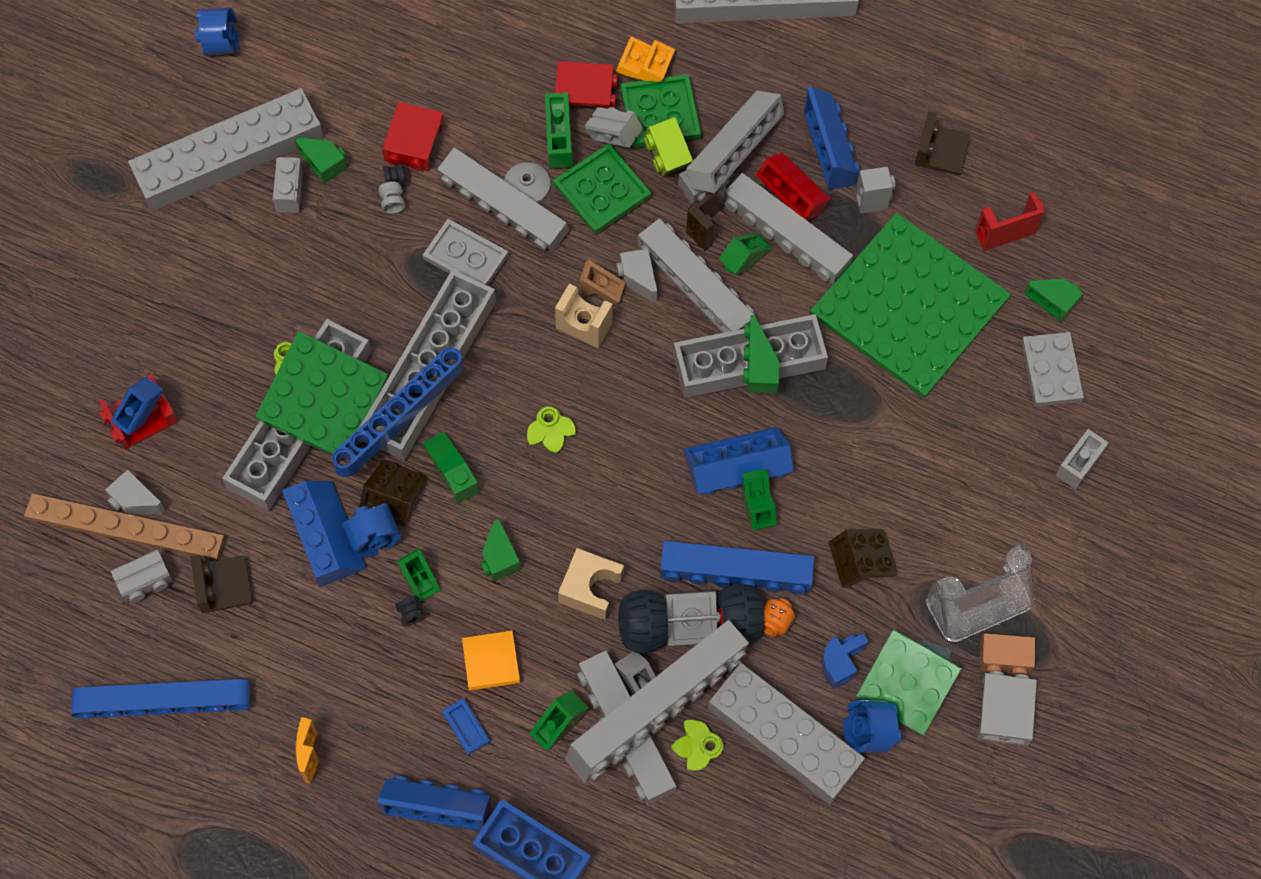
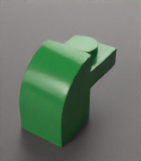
[741,468,777,530]

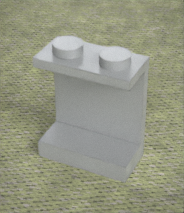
[977,671,1037,746]

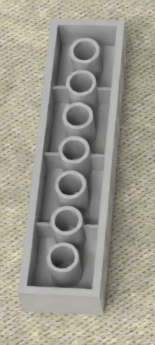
[674,0,858,23]
[128,88,324,212]
[359,270,496,461]
[222,319,371,511]
[565,620,749,783]

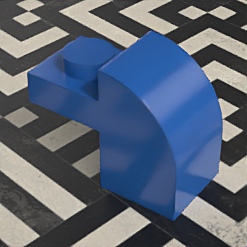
[821,633,869,690]

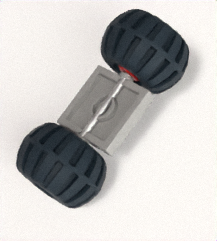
[618,584,765,654]

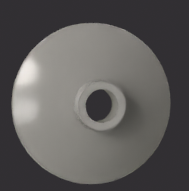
[504,162,551,203]

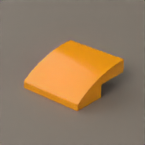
[616,37,675,82]
[462,631,520,691]
[296,717,319,785]

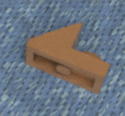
[579,260,626,305]

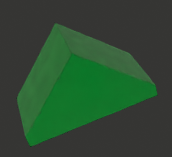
[397,548,440,602]

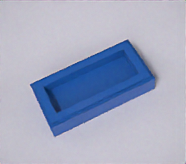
[442,698,490,756]

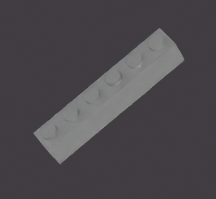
[686,90,784,193]
[437,148,569,253]
[724,173,853,285]
[638,218,755,333]
[576,651,676,806]

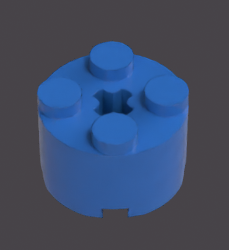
[195,8,239,56]
[342,504,401,558]
[843,700,901,753]

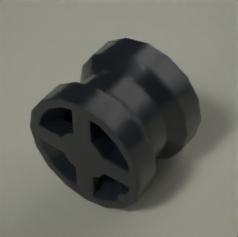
[383,163,406,187]
[395,596,426,626]

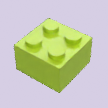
[643,117,693,177]

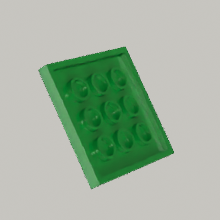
[255,331,388,462]

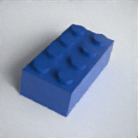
[472,799,591,879]

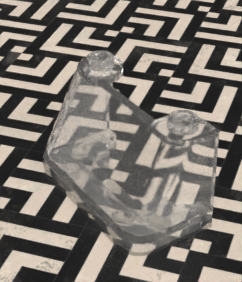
[925,543,1035,642]

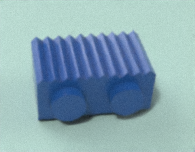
[111,377,163,435]

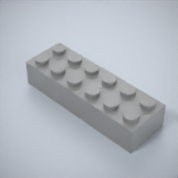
[673,314,828,398]
[708,663,865,805]

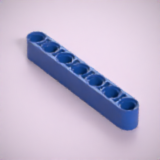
[332,347,463,477]
[71,679,250,719]

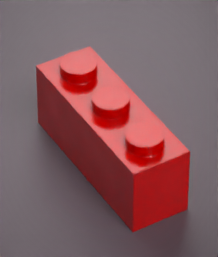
[756,152,830,221]

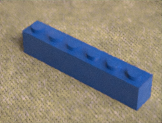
[660,541,814,595]

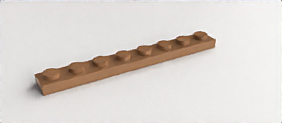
[24,493,225,561]

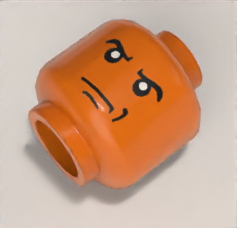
[763,598,795,637]

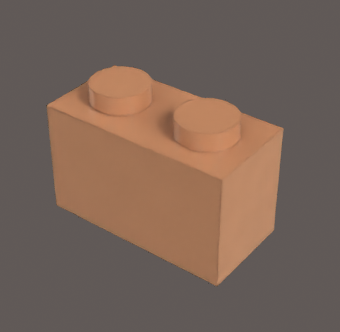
[979,633,1035,676]

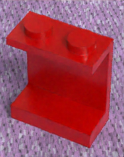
[555,61,617,109]
[382,102,445,171]
[974,192,1045,251]
[99,374,178,450]

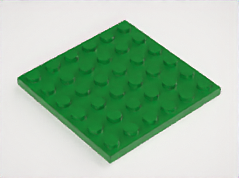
[809,212,1011,399]

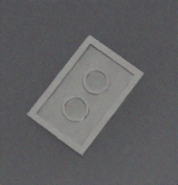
[422,219,509,286]
[1021,332,1084,407]

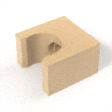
[555,284,613,349]
[558,548,624,620]

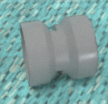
[378,182,405,214]

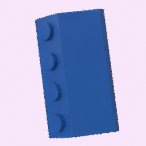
[803,87,860,191]
[683,427,794,494]
[282,481,366,588]
[377,776,491,831]

